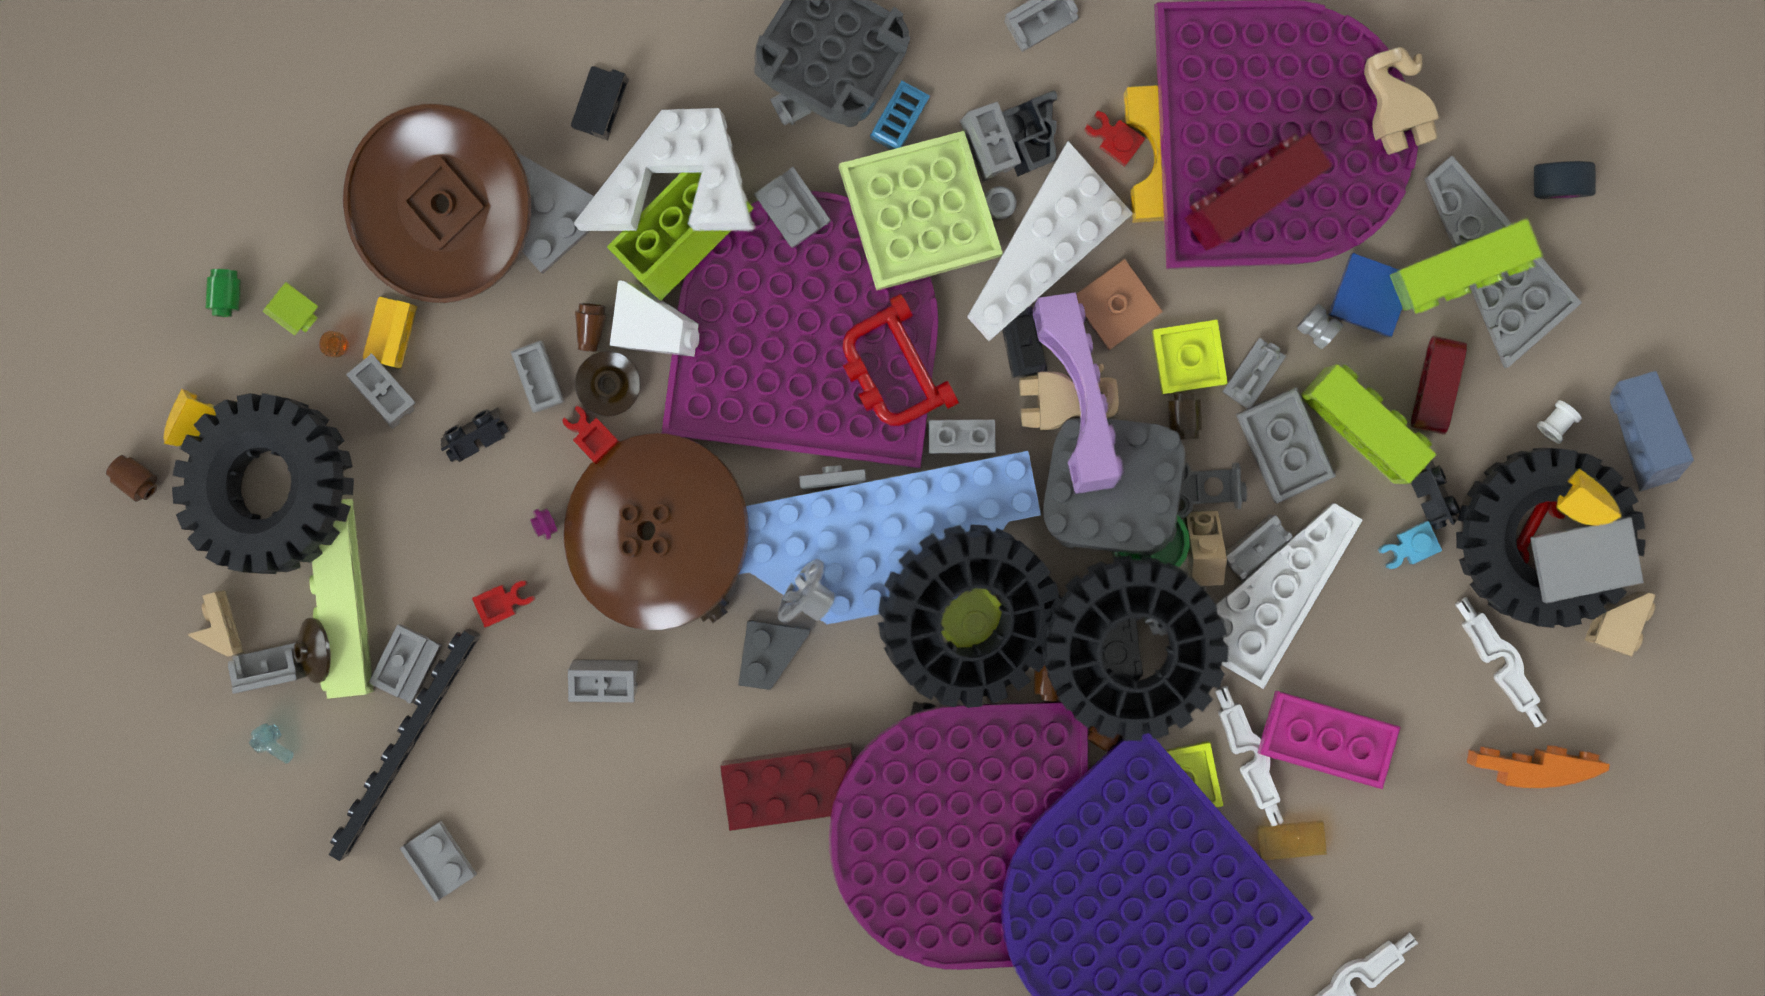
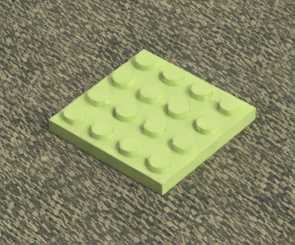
[839,131,1003,291]

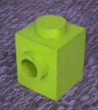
[262,282,318,336]

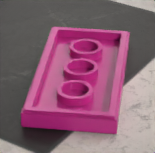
[1257,690,1401,790]

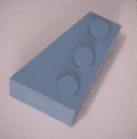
[1610,371,1694,491]

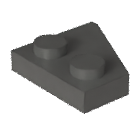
[738,620,810,690]

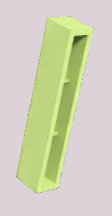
[309,499,374,699]

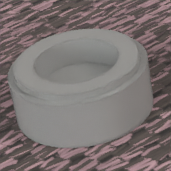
[985,186,1016,220]

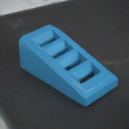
[870,81,930,150]

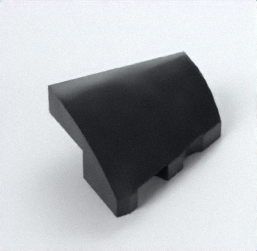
[1002,90,1057,177]

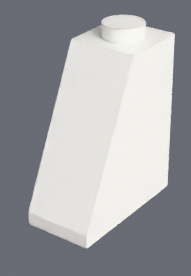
[610,280,699,357]

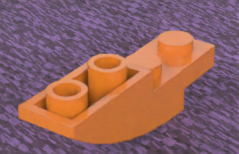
[1467,745,1610,788]

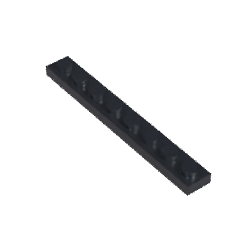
[329,628,481,861]

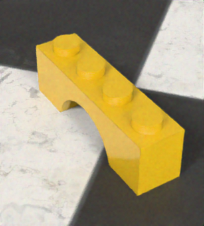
[1124,85,1164,223]

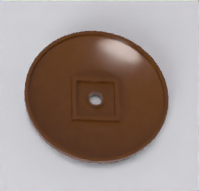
[343,104,531,303]
[564,433,749,630]

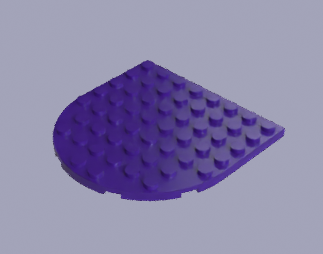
[1001,733,1314,996]

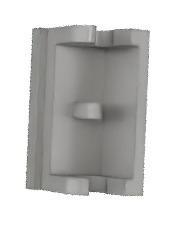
[1004,0,1079,52]
[960,101,1021,181]
[346,354,416,429]
[1226,515,1293,581]
[228,642,306,694]
[568,660,638,702]

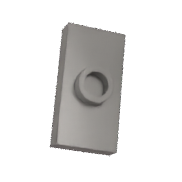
[511,341,565,413]
[799,465,866,489]

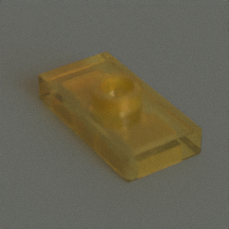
[1257,820,1327,861]

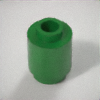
[205,269,241,317]

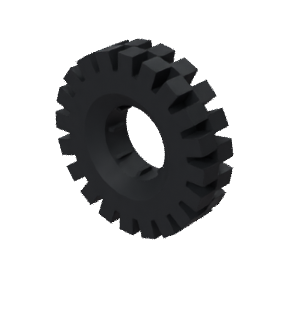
[172,393,354,574]
[878,524,1060,708]
[1042,555,1228,741]

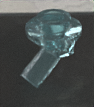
[249,723,294,764]

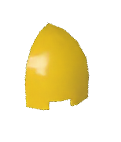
[163,389,216,446]
[1557,469,1622,526]

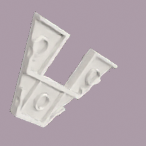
[574,108,754,231]

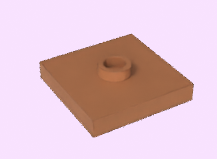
[1076,259,1163,350]

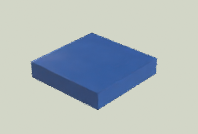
[1328,253,1403,337]

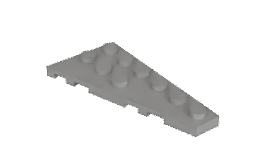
[515,151,594,273]
[1425,156,1582,369]

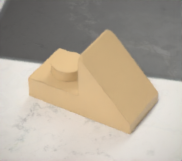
[188,590,243,657]

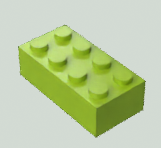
[607,172,753,301]
[1390,219,1542,314]
[1300,364,1436,484]

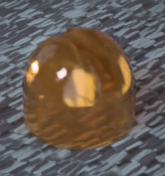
[319,331,349,358]

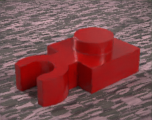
[1084,111,1145,167]
[562,406,620,464]
[472,580,535,628]

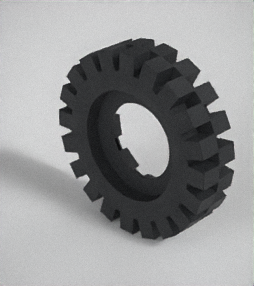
[1456,448,1646,628]

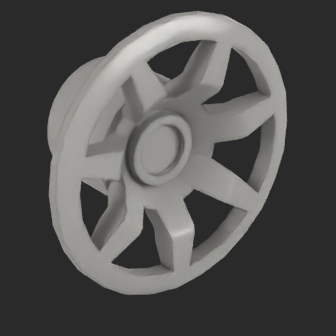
[778,559,835,623]

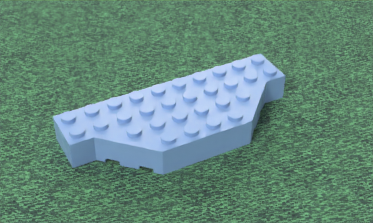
[739,451,1041,624]

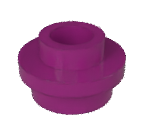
[530,508,558,540]

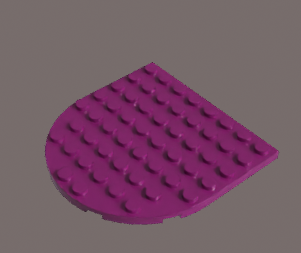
[1154,0,1418,269]
[662,191,938,468]
[829,702,1088,970]

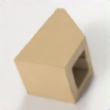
[1185,511,1227,586]
[1585,591,1656,657]

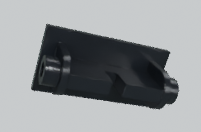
[441,408,510,462]
[1411,460,1460,530]

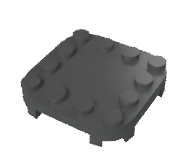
[754,0,911,127]
[1043,418,1186,558]

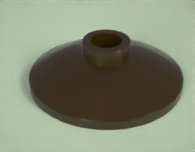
[575,351,641,416]
[293,618,331,683]

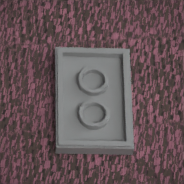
[1235,387,1336,504]
[1531,517,1643,603]

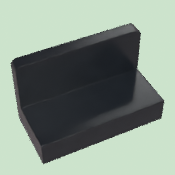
[571,66,629,141]

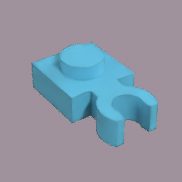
[1378,521,1442,569]

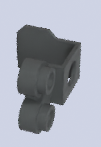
[1178,462,1247,518]

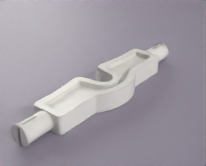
[1455,597,1547,727]
[1215,686,1284,826]
[1314,932,1418,996]

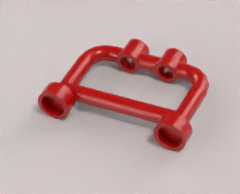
[842,293,959,426]

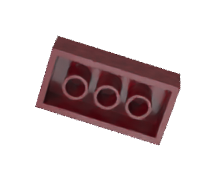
[1184,132,1332,251]
[720,743,854,831]

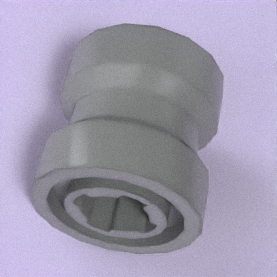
[1296,304,1343,349]

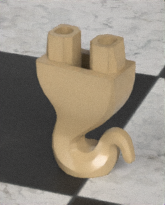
[1364,47,1439,155]
[1019,364,1119,431]

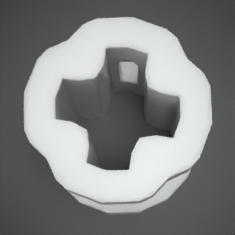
[1537,400,1582,444]

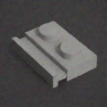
[754,167,831,249]
[368,624,442,704]
[399,821,477,903]

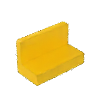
[363,297,417,369]

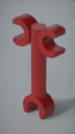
[1516,501,1565,564]

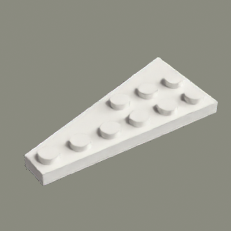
[967,141,1133,341]
[1216,503,1363,689]

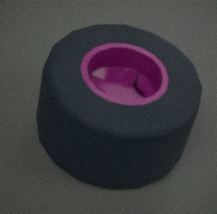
[1534,161,1596,199]

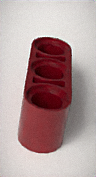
[1411,335,1467,435]

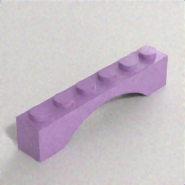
[1032,292,1123,494]

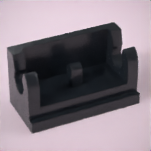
[1002,307,1047,378]

